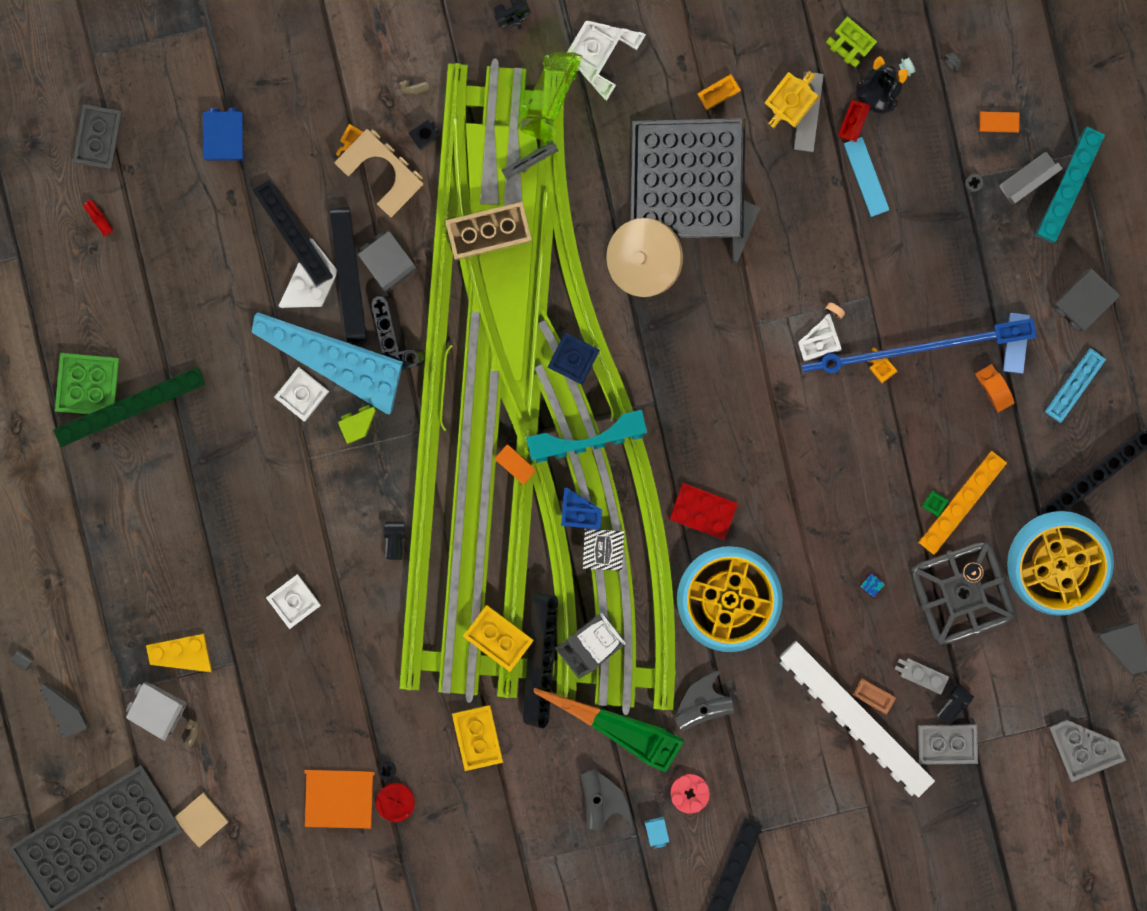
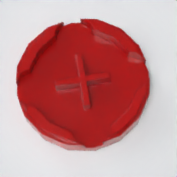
[376,783,415,822]

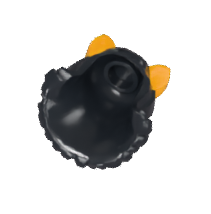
[856,56,908,114]

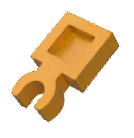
[336,124,363,156]
[866,348,897,384]

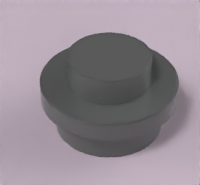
[944,52,962,71]

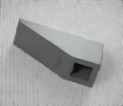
[40,683,90,738]

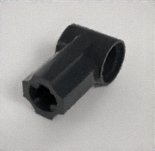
[384,521,405,560]
[936,684,974,726]

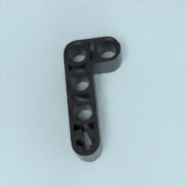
[372,296,426,370]

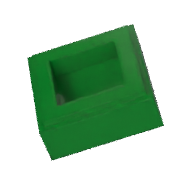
[921,490,949,517]

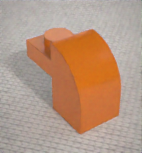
[975,364,1015,413]

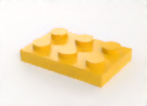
[463,605,534,672]
[452,705,503,771]

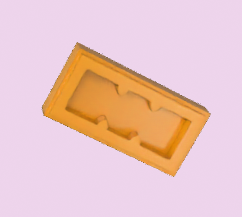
[697,74,741,111]

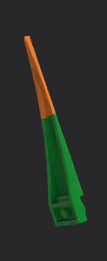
[534,688,684,772]

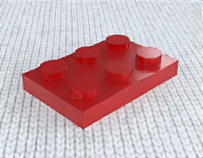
[669,483,738,540]

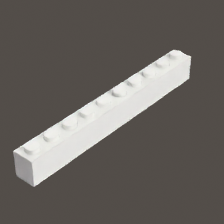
[779,640,935,798]

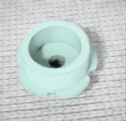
[899,58,916,76]

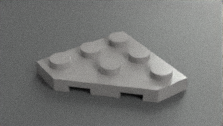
[1049,720,1126,782]

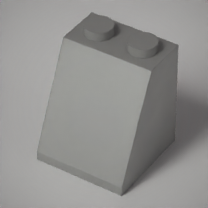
[125,681,188,741]

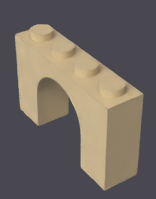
[334,129,423,218]

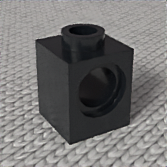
[409,120,440,151]

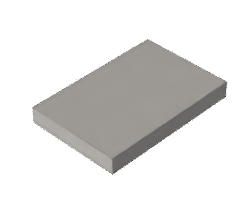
[918,724,978,765]

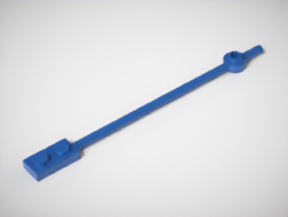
[802,318,1037,373]

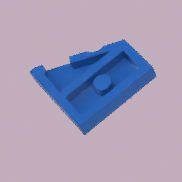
[561,488,602,529]

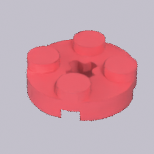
[670,774,710,813]

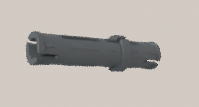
[501,140,558,181]

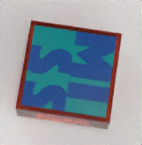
[858,572,886,599]

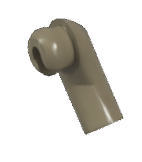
[399,80,429,95]
[183,719,199,747]

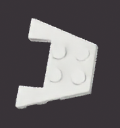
[566,21,646,101]

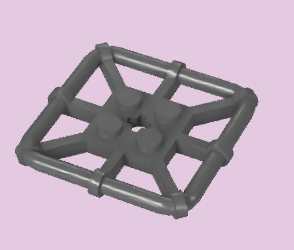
[911,541,1015,645]

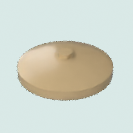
[607,218,683,297]

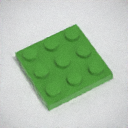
[55,353,120,414]

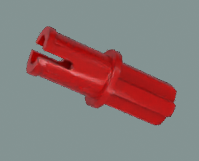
[83,200,114,237]

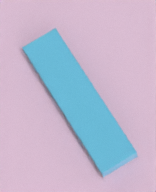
[843,137,889,217]
[1045,348,1106,423]

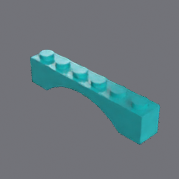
[1034,127,1105,244]
[526,410,647,463]

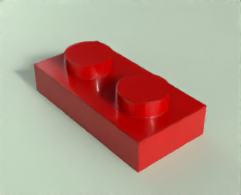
[838,100,871,142]

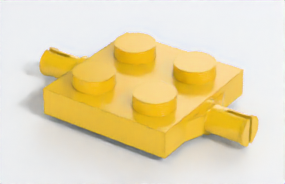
[765,71,820,128]

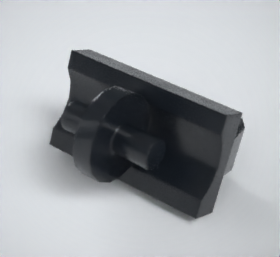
[494,0,531,30]

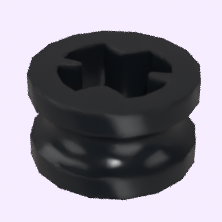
[378,762,396,780]

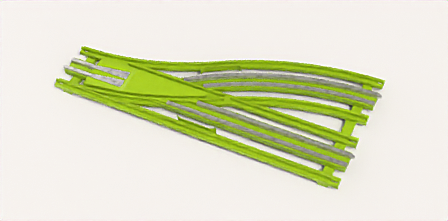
[400,58,676,715]

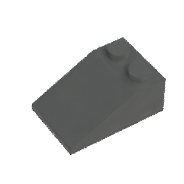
[730,201,760,265]

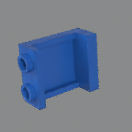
[203,108,245,161]

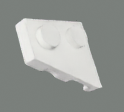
[798,314,842,362]

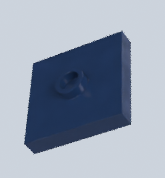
[547,332,600,385]

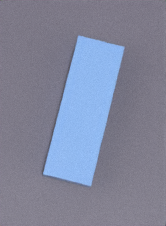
[1003,313,1030,373]

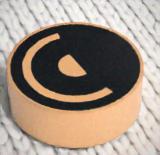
[825,303,845,320]
[963,562,983,582]

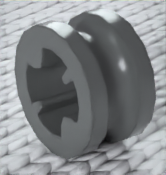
[965,174,983,192]

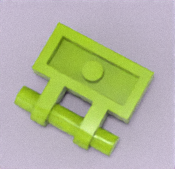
[825,16,877,67]

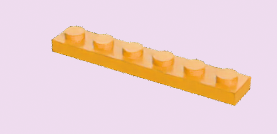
[918,451,1007,555]

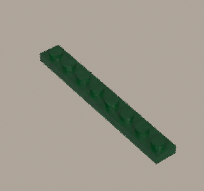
[53,367,206,448]

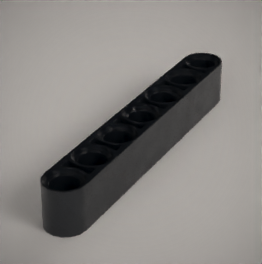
[330,207,367,343]
[1041,430,1147,515]
[523,592,558,729]

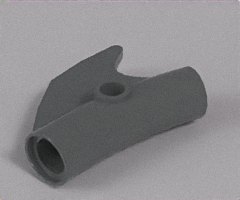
[674,671,734,732]
[579,768,632,830]

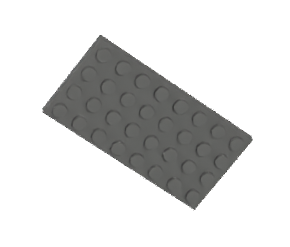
[9,765,183,911]

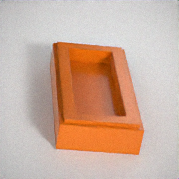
[979,112,1020,133]
[494,444,537,485]

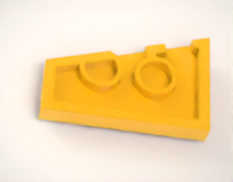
[146,634,212,672]

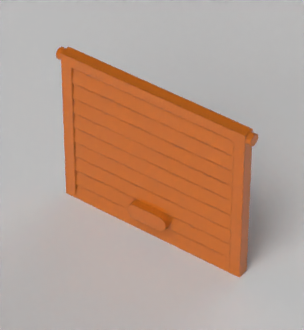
[304,770,375,829]

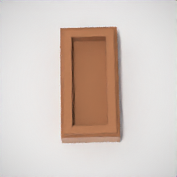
[852,678,896,715]

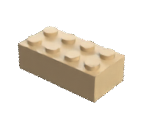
[445,202,532,260]

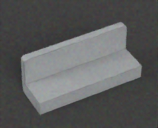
[999,152,1063,205]

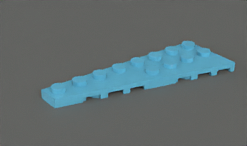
[252,312,403,415]

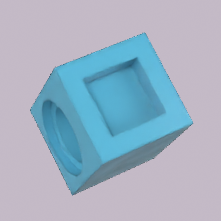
[645,817,669,848]

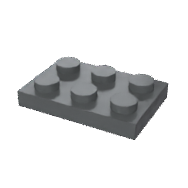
[73,104,123,170]

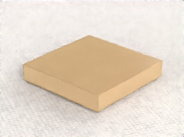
[174,792,229,847]

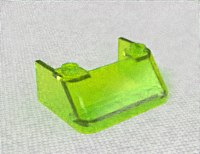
[519,52,583,143]

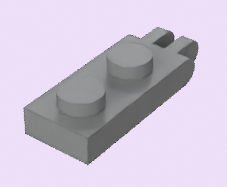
[895,658,949,695]

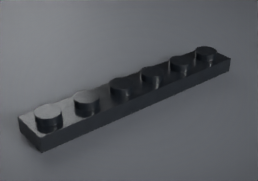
[253,180,333,288]
[706,818,763,911]

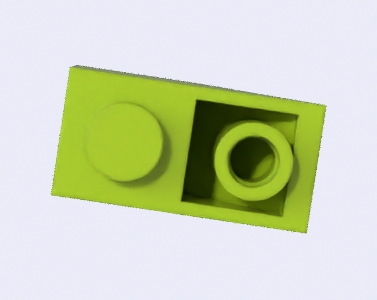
[338,405,377,444]

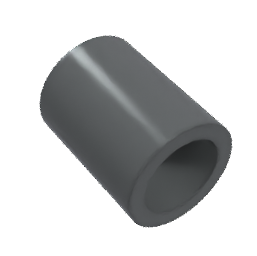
[11,650,34,671]

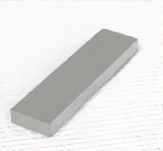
[794,72,824,152]

